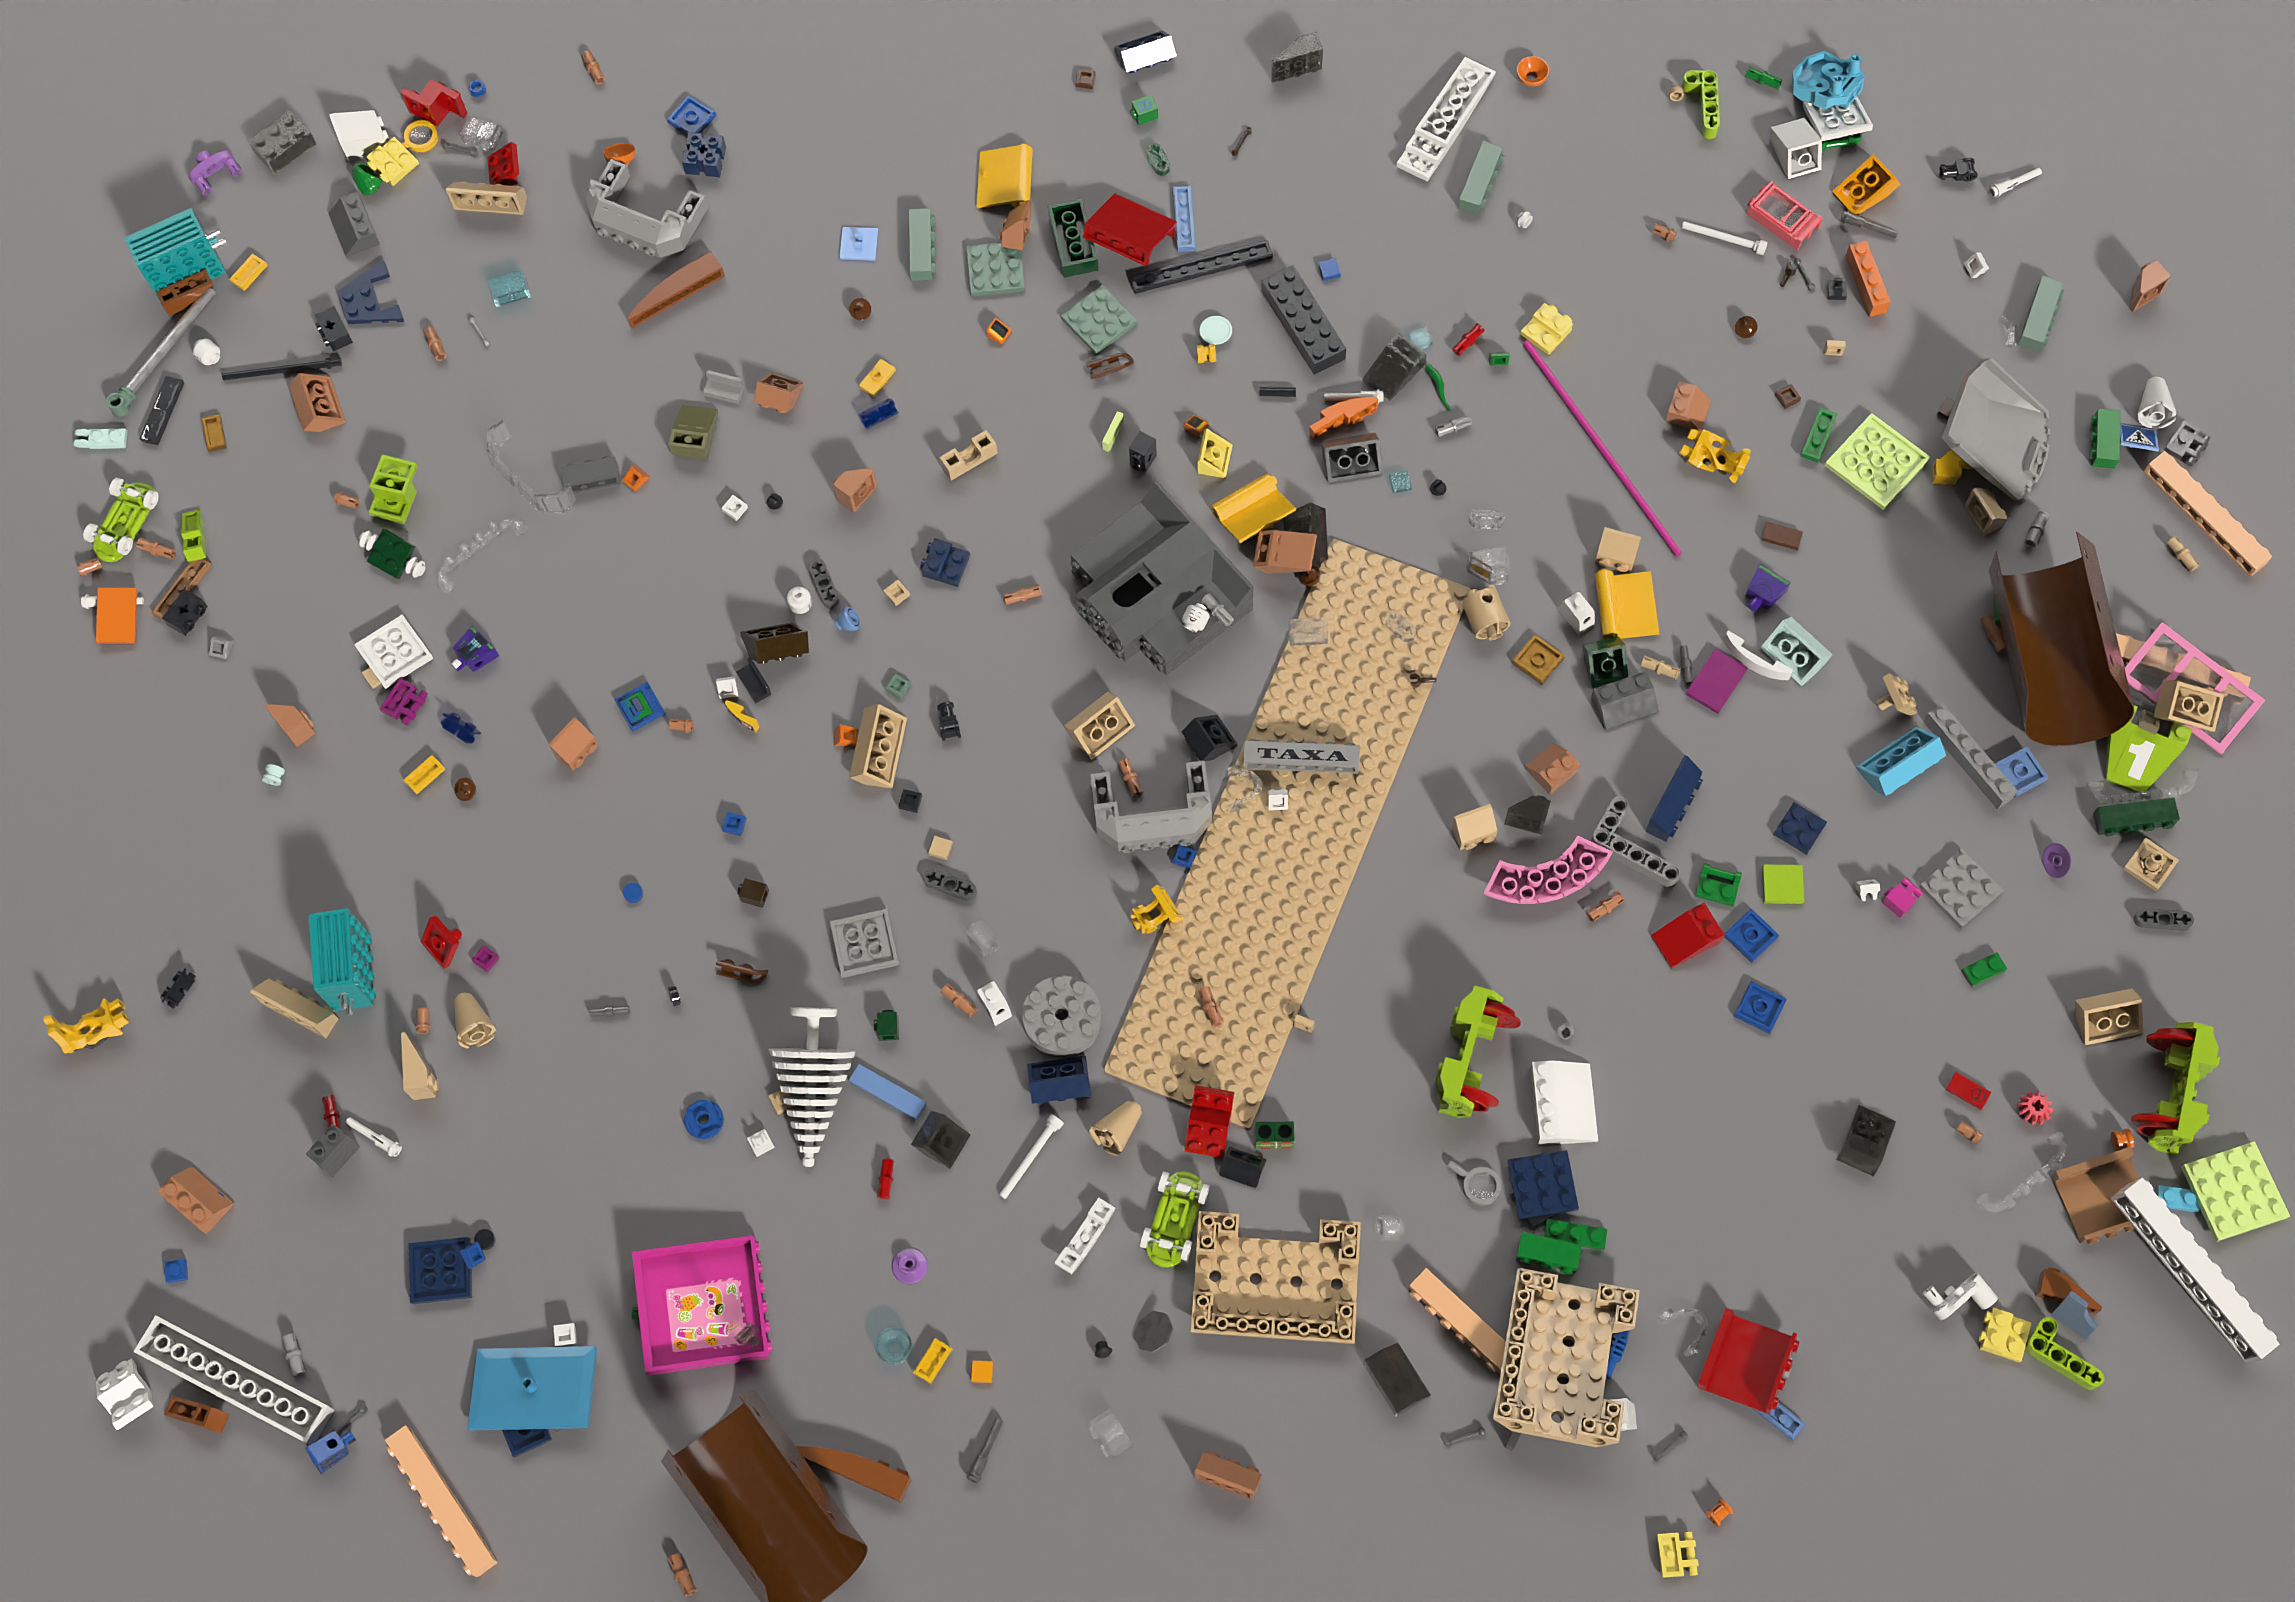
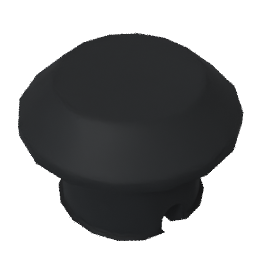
[1430,480,1447,496]
[767,493,783,510]
[1095,1341,1112,1358]

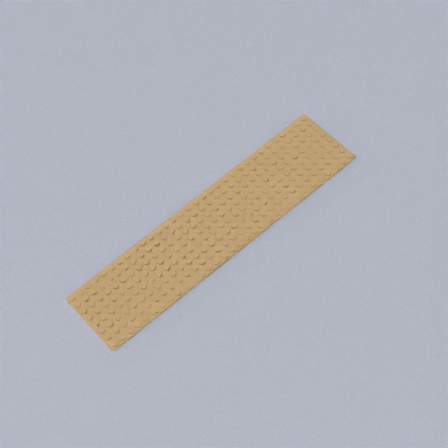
[1104,539,1471,1129]

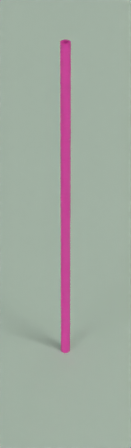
[1523,340,1682,557]

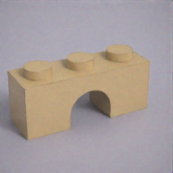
[939,430,998,481]

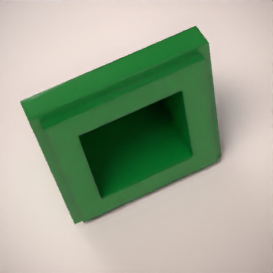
[1489,352,1510,365]

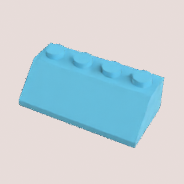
[1856,726,1946,796]

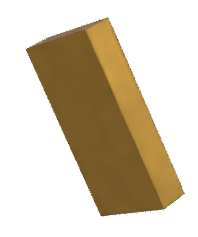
[201,414,227,453]

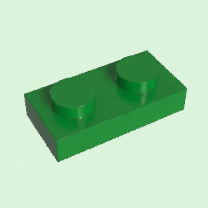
[1961,952,2007,987]

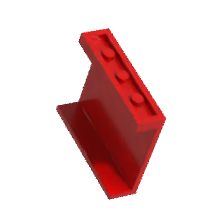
[1083,193,1177,266]
[1698,1308,1800,1415]

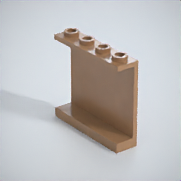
[2051,1147,2139,1245]

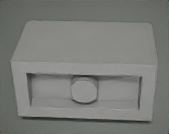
[703,370,744,404]

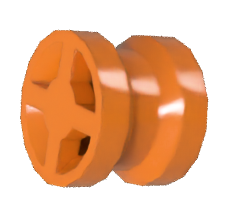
[2111,1128,2134,1151]

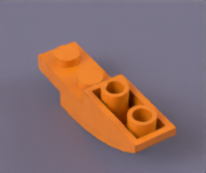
[1309,397,1378,440]

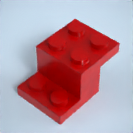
[401,79,468,127]
[1184,1085,1235,1159]

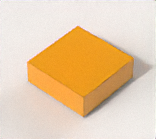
[971,1361,993,1383]

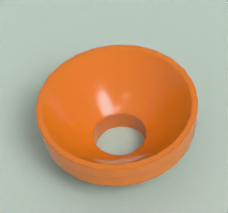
[1517,56,1549,87]
[603,143,636,165]

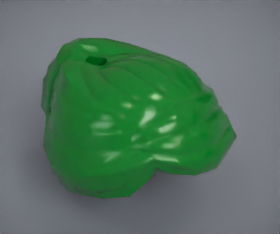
[352,163,383,196]

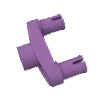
[188,150,242,195]

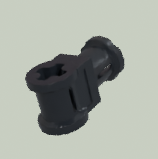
[1939,158,1978,182]
[937,702,961,741]

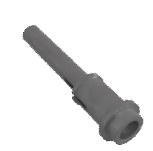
[1840,210,1898,238]
[966,1418,1003,1483]

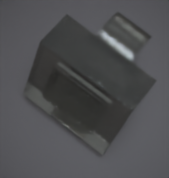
[734,1323,760,1347]

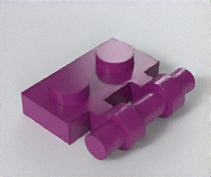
[380,678,428,725]

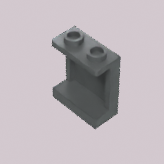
[306,1124,359,1177]

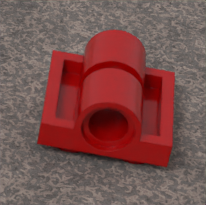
[487,142,519,186]

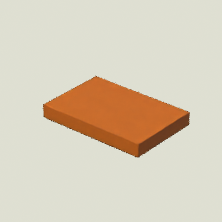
[96,588,137,644]

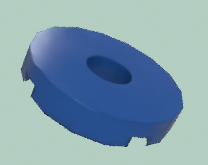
[684,1100,724,1140]

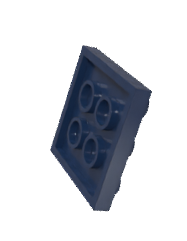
[1507,1150,1579,1220]
[409,1237,472,1304]

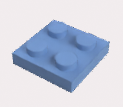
[1995,747,2049,797]

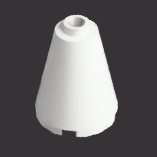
[2138,377,2177,428]

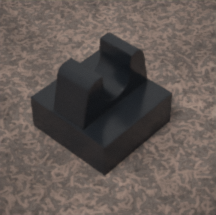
[1827,278,1847,300]

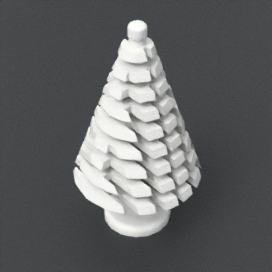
[768,1007,856,1167]

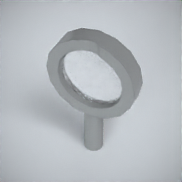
[1447,1160,1501,1206]

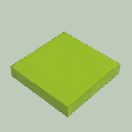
[1762,864,1804,904]

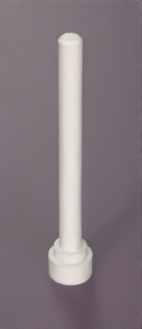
[1682,221,1768,255]
[1000,1114,1064,1199]

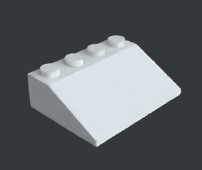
[1530,1061,1598,1145]

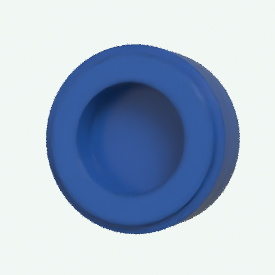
[623,883,643,903]

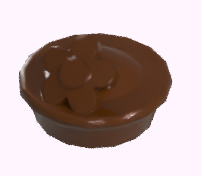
[849,298,871,320]
[1735,316,1758,338]
[1299,565,1321,586]
[454,778,476,801]

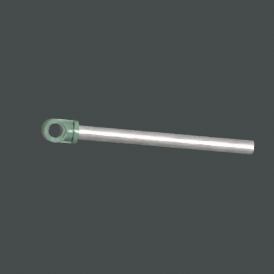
[106,288,215,417]

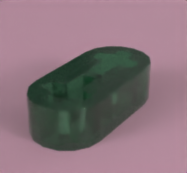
[1147,143,1170,176]

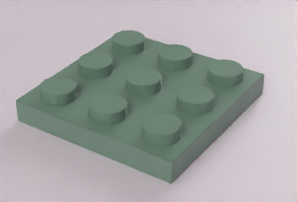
[967,243,1025,296]
[1061,285,1138,355]

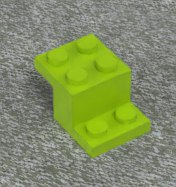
[369,454,418,524]

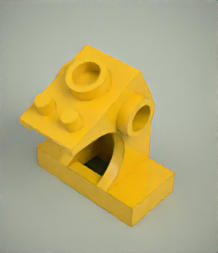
[1130,885,1183,934]

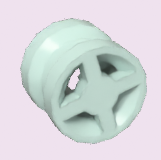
[262,764,285,786]

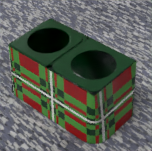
[1254,1121,1295,1149]

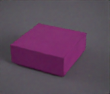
[471,945,499,973]

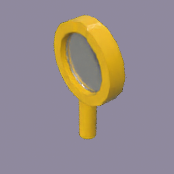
[402,120,438,152]

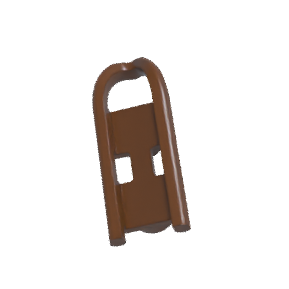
[1086,353,1134,379]
[716,959,768,983]

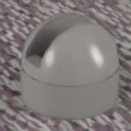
[1557,1022,1575,1039]

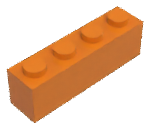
[1845,240,1891,317]

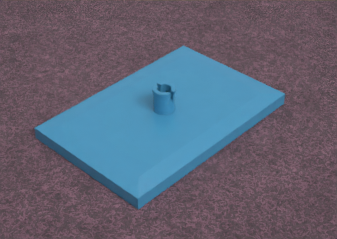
[467,1346,597,1430]

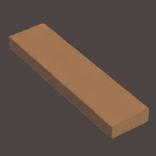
[151,559,212,621]

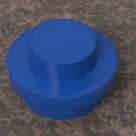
[468,80,486,97]

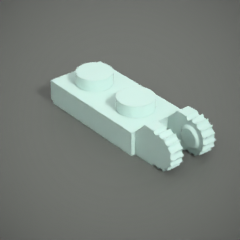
[74,429,128,449]

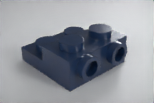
[920,538,970,587]

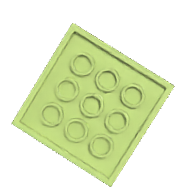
[1825,413,1931,510]
[2181,1141,2290,1242]

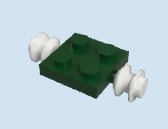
[359,529,425,579]

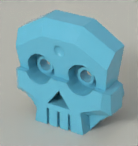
[1792,51,1865,109]

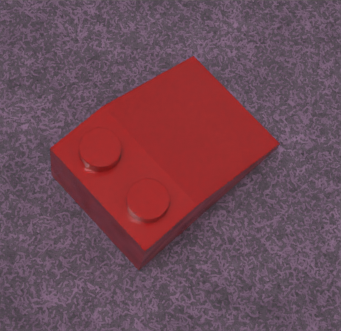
[1651,902,1725,969]

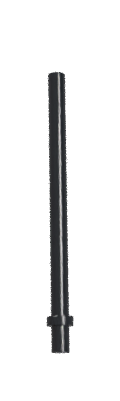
[222,358,342,380]

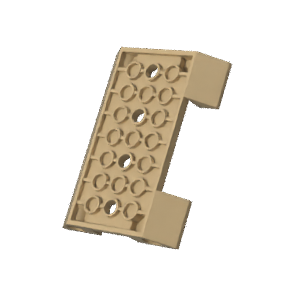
[1191,1211,1361,1344]
[1493,1268,1640,1447]

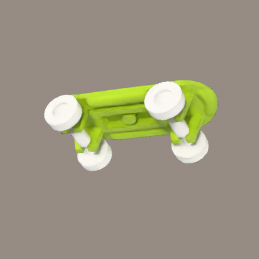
[83,477,159,562]
[1140,1171,1210,1268]

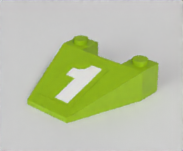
[2106,705,2193,795]

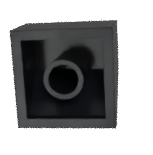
[1181,715,1238,761]

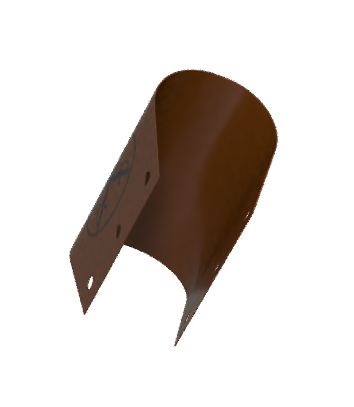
[1989,531,2134,746]
[661,1391,868,1602]

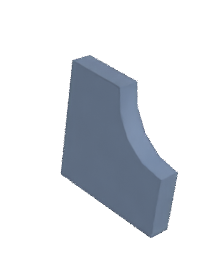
[2051,1291,2098,1339]

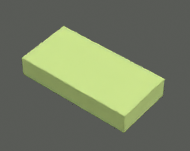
[1102,411,1124,452]

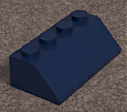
[1646,755,1703,842]

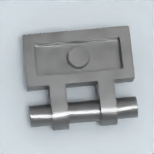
[2164,420,2210,467]

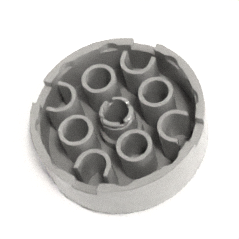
[1022,976,1102,1058]

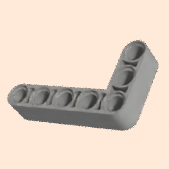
[1591,796,1680,887]

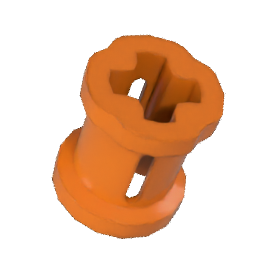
[1705,1499,1734,1527]

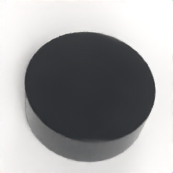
[668,986,681,1006]
[474,1229,496,1250]

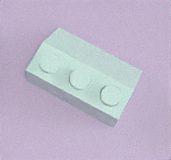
[1760,617,1833,686]

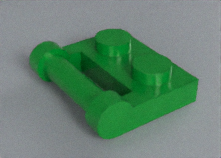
[1695,863,1742,907]

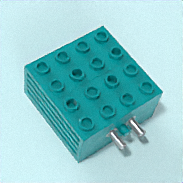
[124,208,226,301]
[309,908,376,1015]

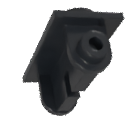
[161,968,196,1009]

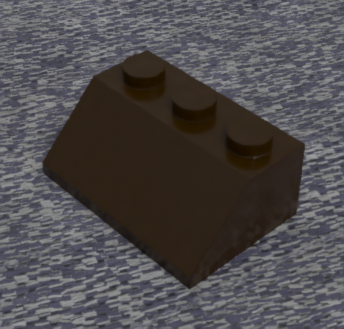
[740,622,809,664]

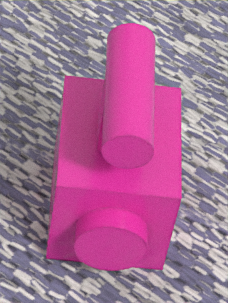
[1883,877,1924,918]

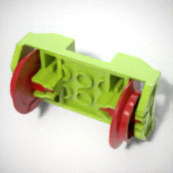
[1434,985,1521,1118]
[2130,1022,2220,1155]

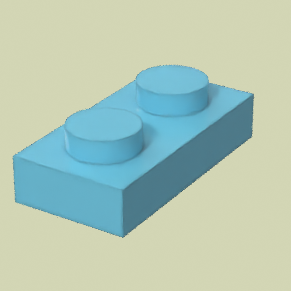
[2157,1185,2200,1212]

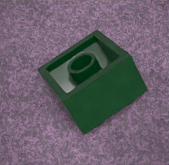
[1582,636,1628,686]

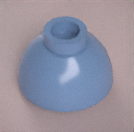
[835,606,860,631]

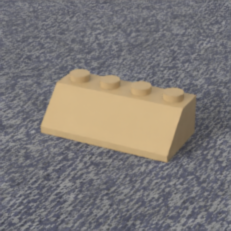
[446,181,527,215]
[849,704,907,788]
[250,978,339,1038]

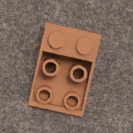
[1253,530,1317,574]

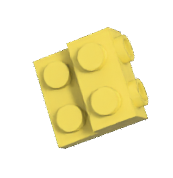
[367,137,419,186]
[1520,303,1573,355]
[1978,1307,2032,1363]

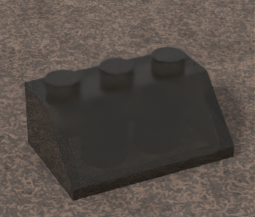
[1284,502,1328,565]
[1363,1343,1431,1417]

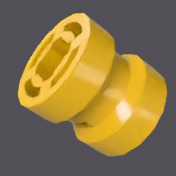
[1197,344,1216,364]

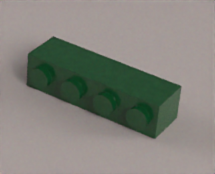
[2093,797,2180,836]

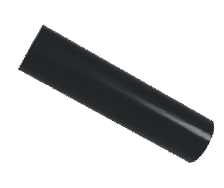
[1259,387,1296,397]

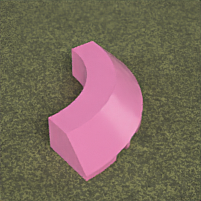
[1483,835,1613,904]

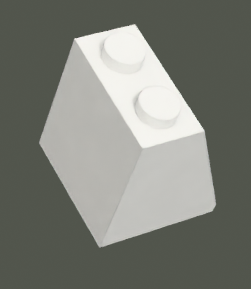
[329,110,390,162]
[1771,118,1822,179]

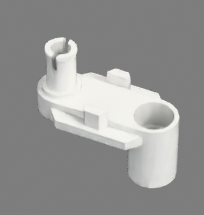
[1923,1273,1998,1321]

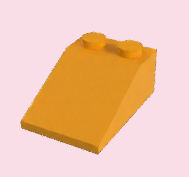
[1832,154,1901,215]

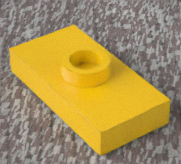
[229,253,268,291]
[859,359,896,397]
[403,755,445,794]
[913,1338,953,1384]

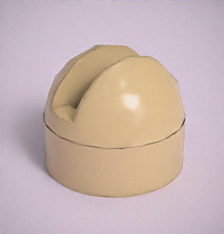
[1669,85,1684,101]

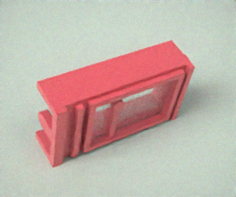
[1747,181,1823,251]

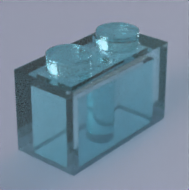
[488,270,531,307]

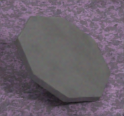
[1134,1311,1173,1353]

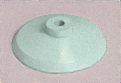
[1200,316,1232,345]

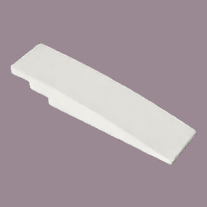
[1396,57,1496,182]

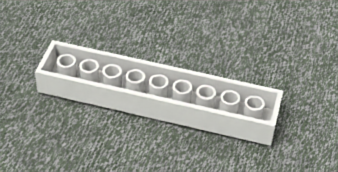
[2110,1178,2280,1363]
[134,1315,334,1445]

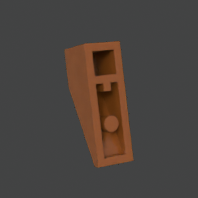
[156,269,213,316]
[2035,1268,2102,1314]
[164,1396,229,1434]

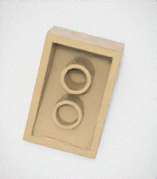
[2154,680,2224,732]
[401,1032,439,1100]

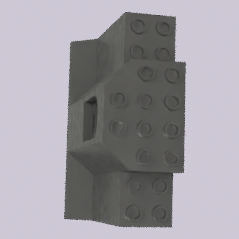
[1070,481,1254,675]

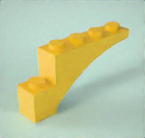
[1932,449,1974,485]

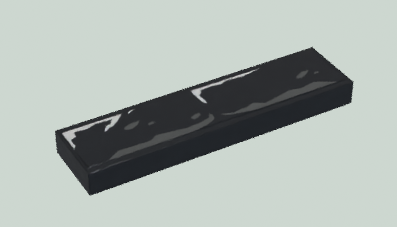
[139,376,184,445]

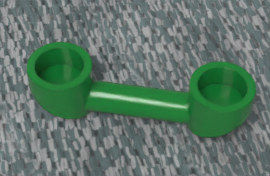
[1822,133,1862,151]

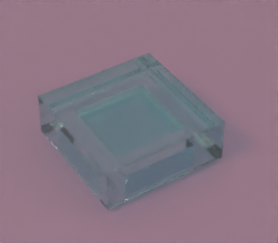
[1409,327,1433,351]
[1389,471,1412,494]

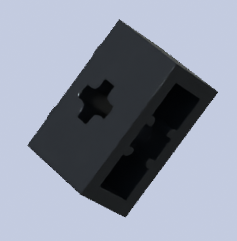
[315,306,353,352]
[1129,431,1157,473]
[162,589,208,636]

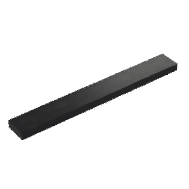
[1130,240,1273,294]

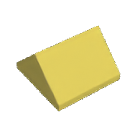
[1197,429,1233,478]

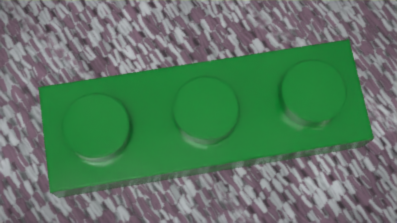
[1800,408,1837,463]
[1544,1219,1607,1250]

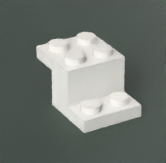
[96,1358,153,1430]

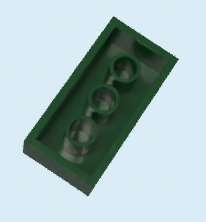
[1048,199,1099,278]

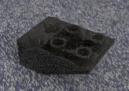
[1271,32,1323,83]
[1362,333,1427,401]
[1836,1105,1896,1177]

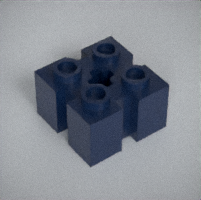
[682,132,726,177]

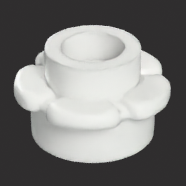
[1516,211,1533,228]

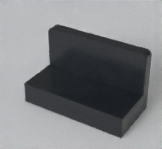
[736,658,771,704]
[1219,1146,1267,1188]

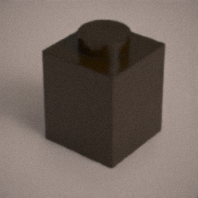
[737,878,769,908]

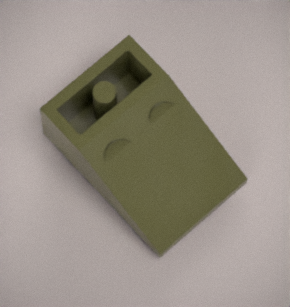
[668,405,718,460]

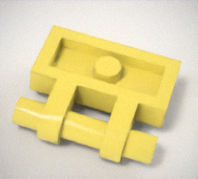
[1656,1532,1699,1578]

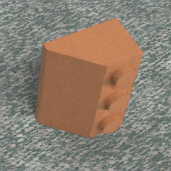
[289,373,346,432]
[157,1166,235,1234]
[1194,1451,1262,1500]

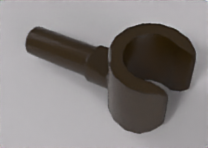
[1780,262,1798,287]
[1410,673,1437,688]

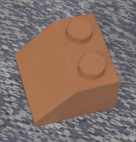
[999,200,1031,250]
[2130,260,2171,312]
[754,372,804,413]
[1665,381,1711,431]
[833,468,878,513]
[265,704,315,747]
[548,717,598,771]
[1524,744,1581,795]

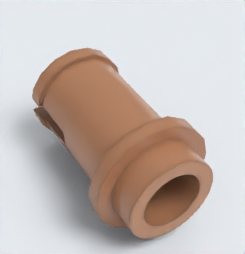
[1652,223,1677,242]
[334,491,359,509]
[77,557,103,576]
[669,718,694,733]
[415,1008,431,1034]
[1955,1121,1983,1144]

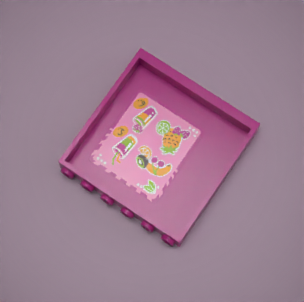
[632,1235,772,1376]

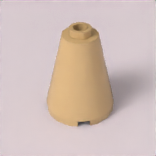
[454,992,496,1048]
[1089,1101,1142,1156]

